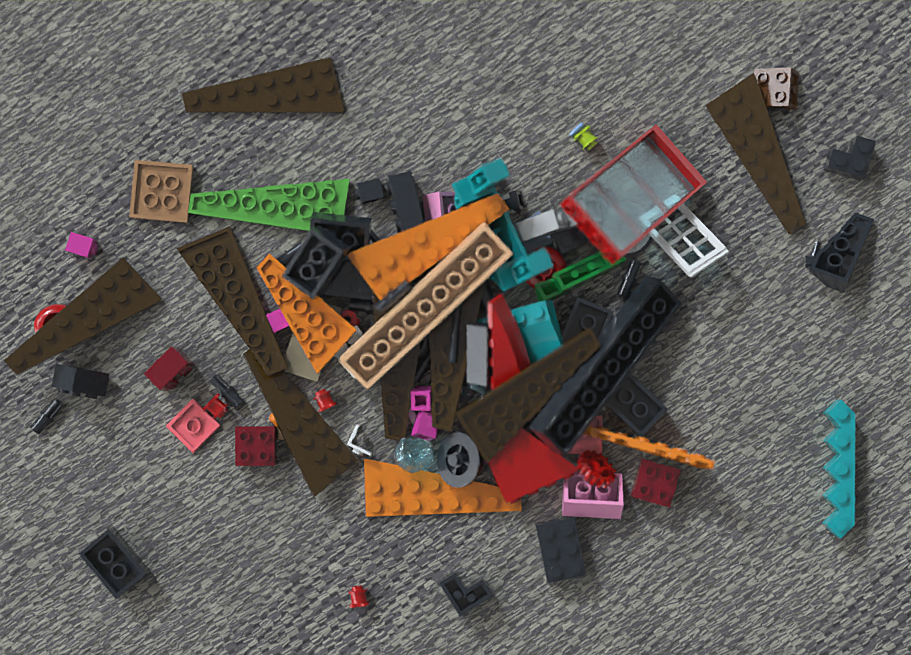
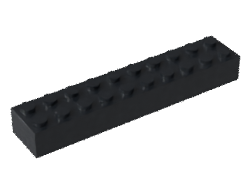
[529,276,682,457]

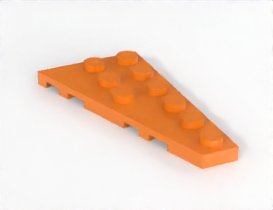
[257,253,357,374]

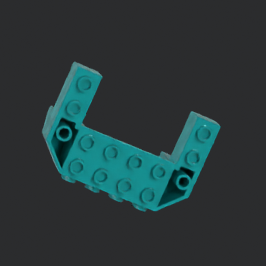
[452,158,553,291]

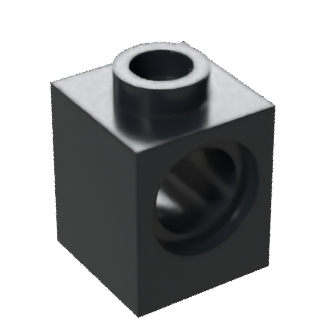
[354,178,385,204]

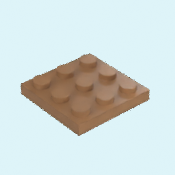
[129,160,194,223]

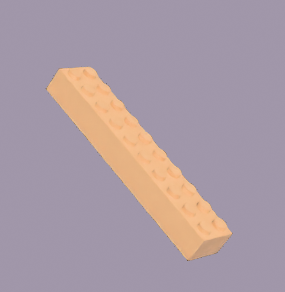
[340,222,512,389]

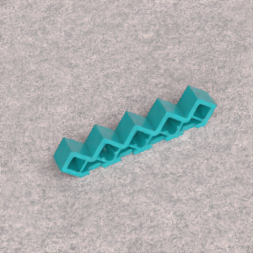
[822,400,855,539]

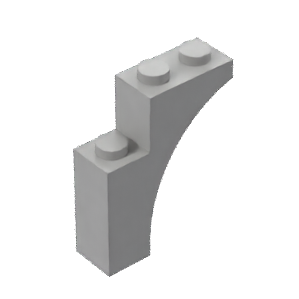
[515,200,608,243]

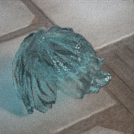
[394,437,435,473]

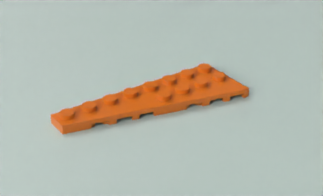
[347,193,509,300]
[583,425,715,469]
[364,459,522,517]

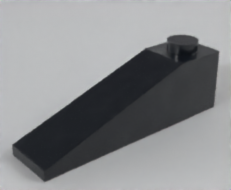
[809,213,874,293]

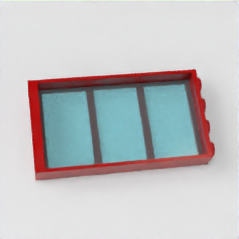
[560,124,707,265]

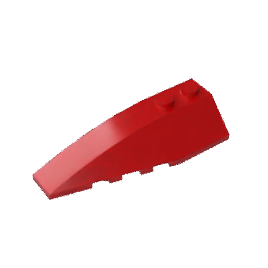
[488,294,530,390]

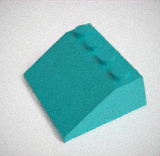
[477,300,564,365]

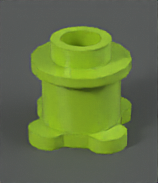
[574,125,598,150]

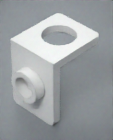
[347,424,373,456]

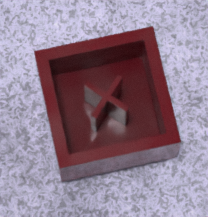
[144,346,194,391]
[235,426,277,466]
[630,458,681,508]

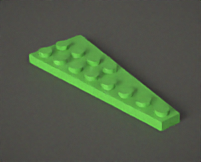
[188,179,350,231]

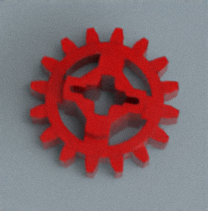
[576,450,617,489]

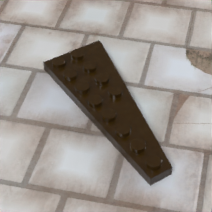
[181,57,344,113]
[705,73,806,234]
[177,226,288,376]
[3,258,162,376]
[429,266,486,431]
[372,284,421,441]
[455,328,601,463]
[243,349,358,497]

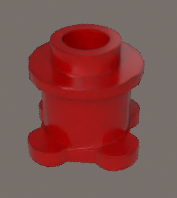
[340,309,360,327]
[313,389,337,413]
[203,393,228,419]
[348,585,370,608]

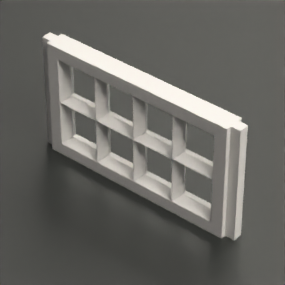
[637,195,729,278]

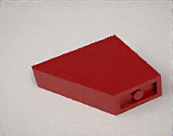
[488,428,578,504]

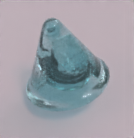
[682,234,713,266]
[461,383,490,402]

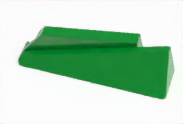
[534,251,626,302]

